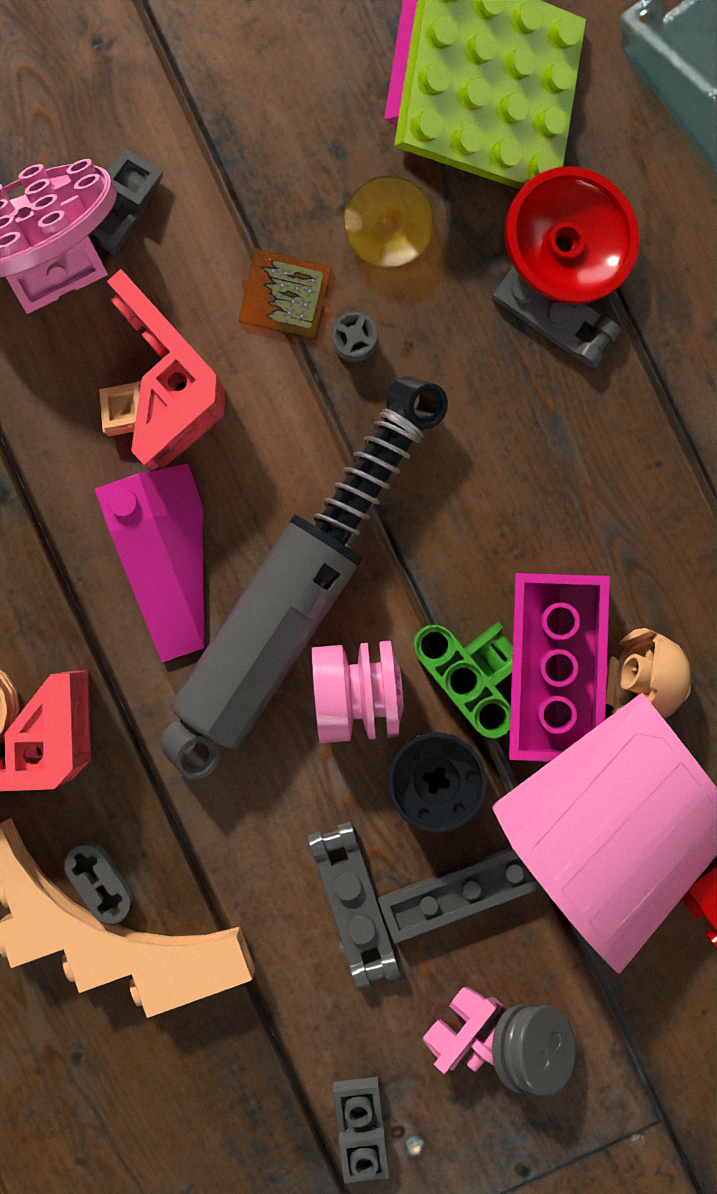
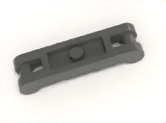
[308,821,401,991]

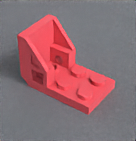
[107,269,226,471]
[0,670,91,791]

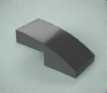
[88,148,163,256]

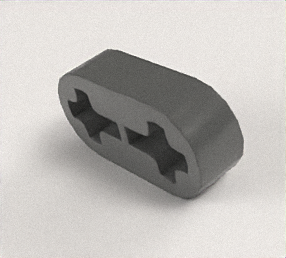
[64,842,134,924]

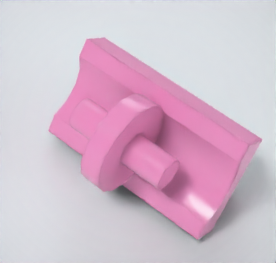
[423,987,504,1074]

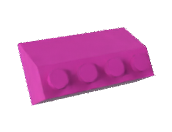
[509,573,610,762]

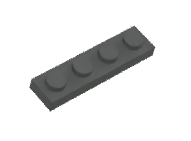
[378,847,543,944]

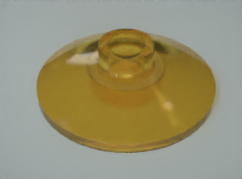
[344,176,434,267]

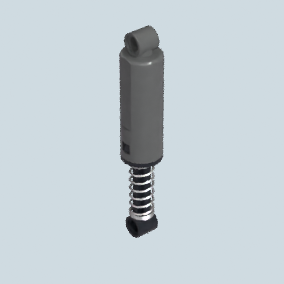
[161,376,448,779]

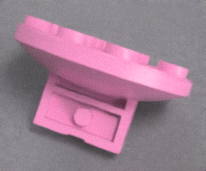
[0,159,117,314]

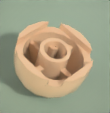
[606,628,691,719]

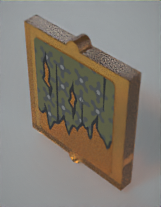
[238,249,331,340]

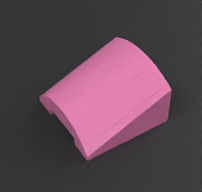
[492,693,717,974]

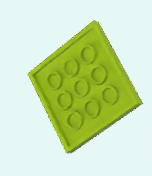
[394,0,586,190]

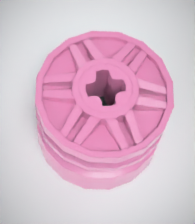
[312,641,404,743]

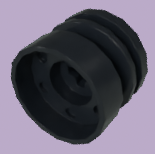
[387,731,487,833]

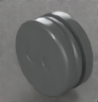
[492,1004,576,1096]

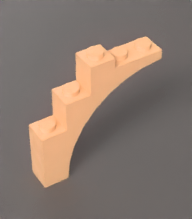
[0,818,255,1018]

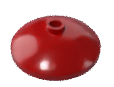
[505,167,639,304]

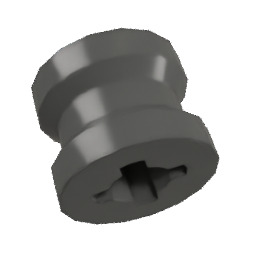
[332,311,377,364]

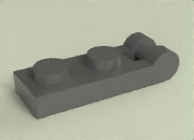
[492,266,622,368]

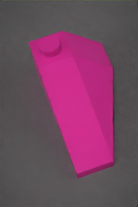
[95,464,205,663]

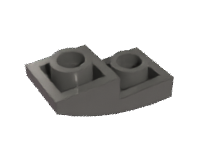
[333,1076,389,1184]

